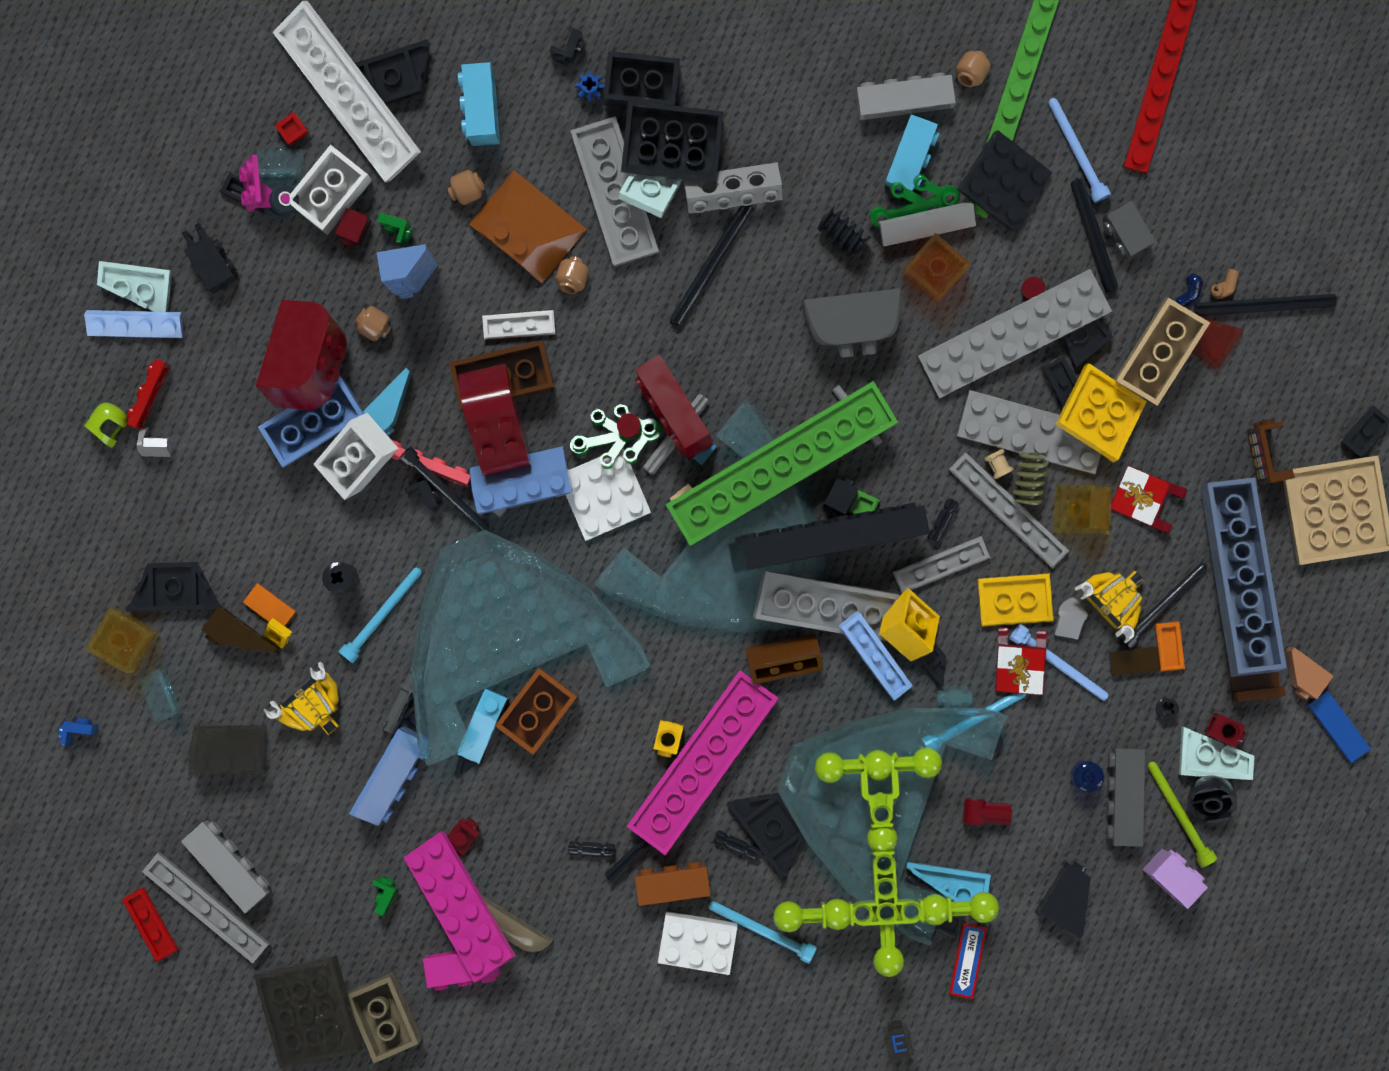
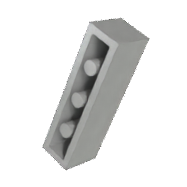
[856,73,956,120]
[181,820,271,913]

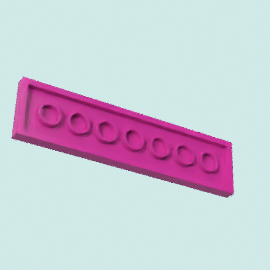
[626,671,779,855]

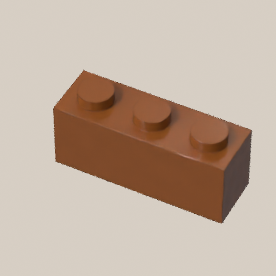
[635,861,711,906]

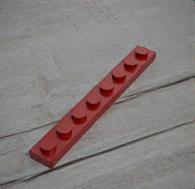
[1123,0,1197,174]

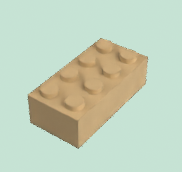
[1114,297,1210,406]

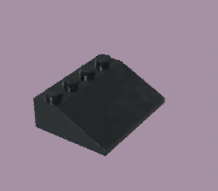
[621,101,724,183]

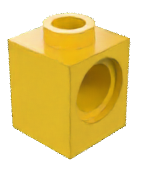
[653,720,684,757]

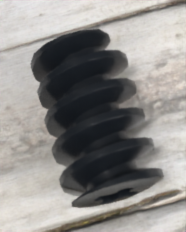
[817,205,871,257]
[322,563,358,593]

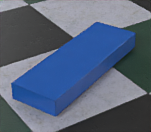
[1307,690,1371,763]

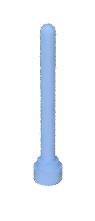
[1049,98,1111,203]
[1009,624,1109,701]

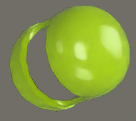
[84,403,128,448]

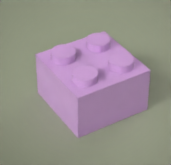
[1142,849,1208,909]

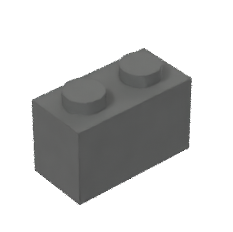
[1103,201,1156,259]

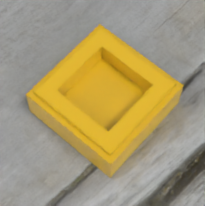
[263,618,292,649]

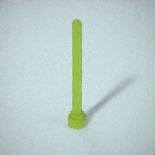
[1148,762,1218,868]

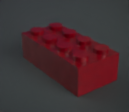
[635,354,714,460]

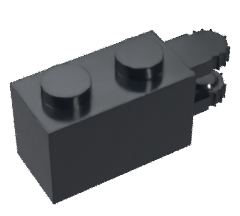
[182,223,238,294]

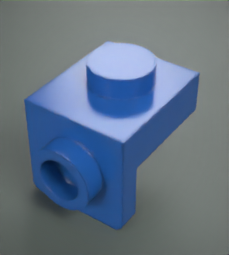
[58,717,98,746]

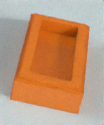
[243,583,297,627]
[1155,621,1185,672]

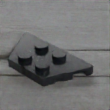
[355,39,430,105]
[126,562,221,612]
[727,792,807,878]

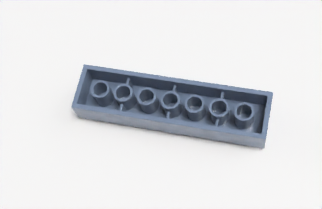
[1201,478,1287,677]

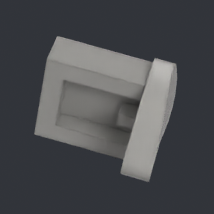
[137,427,172,457]
[1054,598,1088,639]

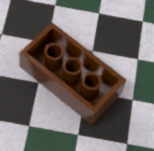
[449,340,556,412]

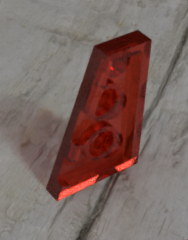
[1191,318,1244,370]

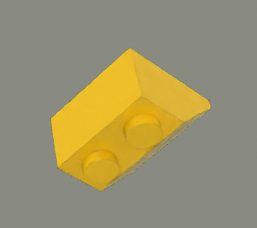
[879,588,940,661]

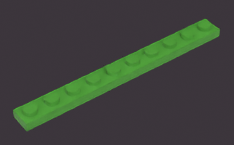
[967,0,1059,218]

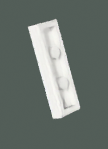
[482,310,556,340]

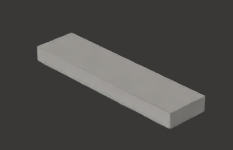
[879,201,976,246]
[893,536,990,594]

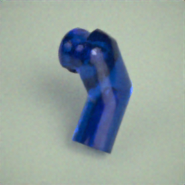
[1176,273,1203,307]

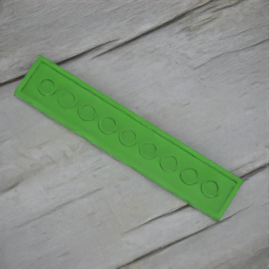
[666,381,898,546]

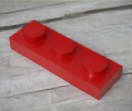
[127,359,170,429]

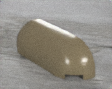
[481,895,553,952]

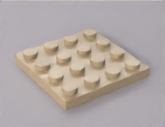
[1283,456,1389,565]

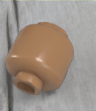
[955,51,991,87]
[448,170,485,205]
[555,257,589,294]
[354,306,391,342]

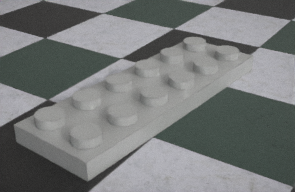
[570,116,659,267]
[956,390,1101,474]
[753,570,900,642]

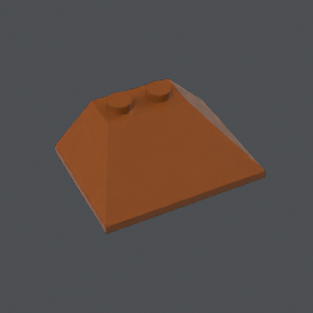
[469,170,587,284]

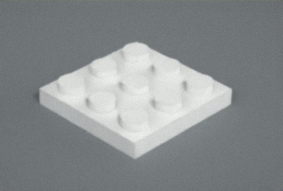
[566,448,651,541]

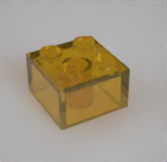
[85,608,158,674]

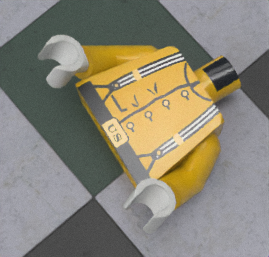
[1075,571,1144,643]
[264,662,339,735]

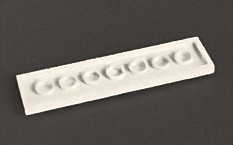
[273,1,421,183]

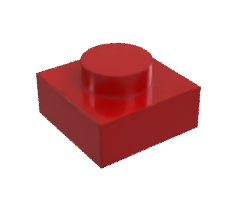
[274,111,309,146]

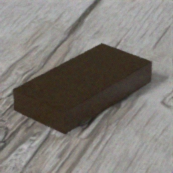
[1108,646,1160,676]

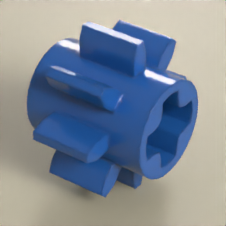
[575,71,605,103]

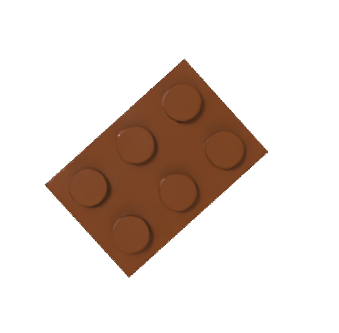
[495,667,578,755]

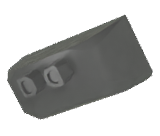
[801,288,900,358]

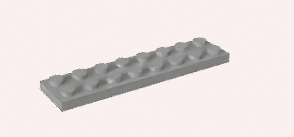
[918,269,1112,398]

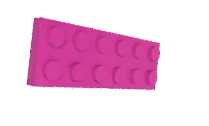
[403,831,516,983]

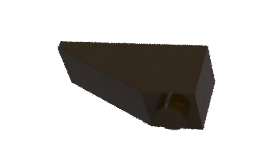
[201,607,280,653]

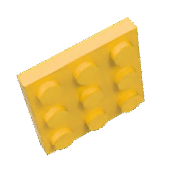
[1055,363,1147,462]

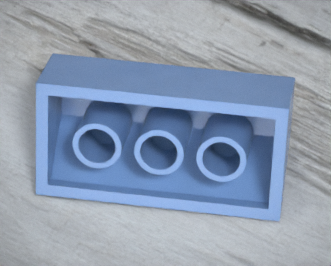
[377,244,438,299]
[258,377,364,468]
[470,446,574,514]
[349,726,430,826]

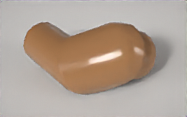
[1210,269,1240,299]

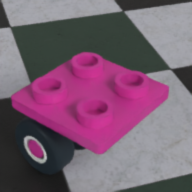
[239,155,299,220]

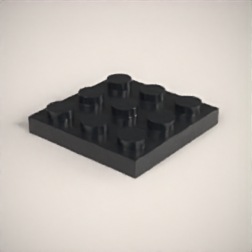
[957,130,1053,232]

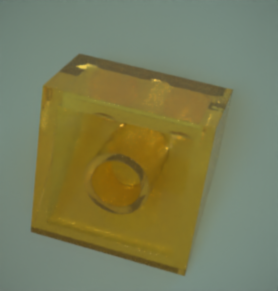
[1053,485,1112,535]

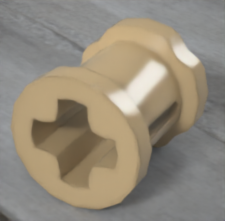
[984,449,1014,479]

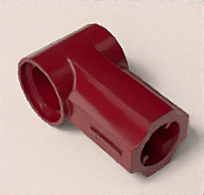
[963,798,1012,825]

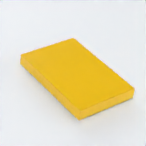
[977,573,1053,626]

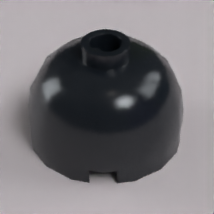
[1188,775,1237,823]

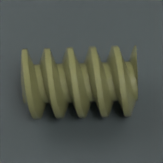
[1013,452,1049,505]

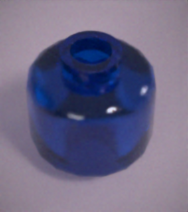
[1071,760,1104,793]

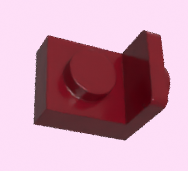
[447,817,481,856]

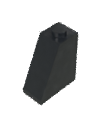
[1036,861,1091,939]

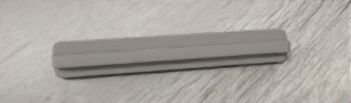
[644,394,709,474]

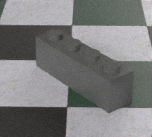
[1106,747,1145,847]

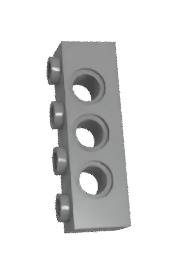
[684,162,783,214]

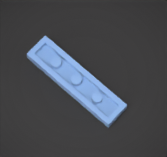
[84,310,184,338]
[839,611,913,701]

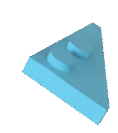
[906,862,991,901]

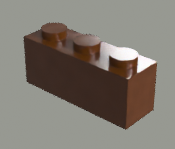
[745,633,823,684]

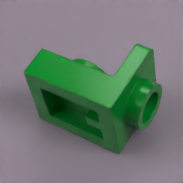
[377,213,412,246]
[372,876,399,916]

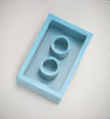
[458,62,500,146]

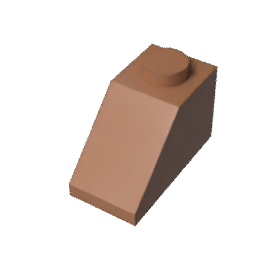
[1286,647,1333,700]

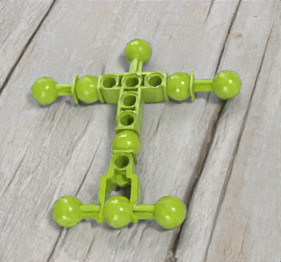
[773,747,999,977]

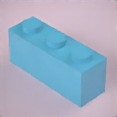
[884,114,939,191]

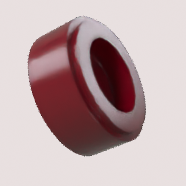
[1021,277,1046,300]
[617,413,642,438]

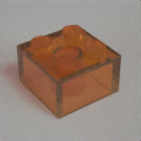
[901,233,971,304]

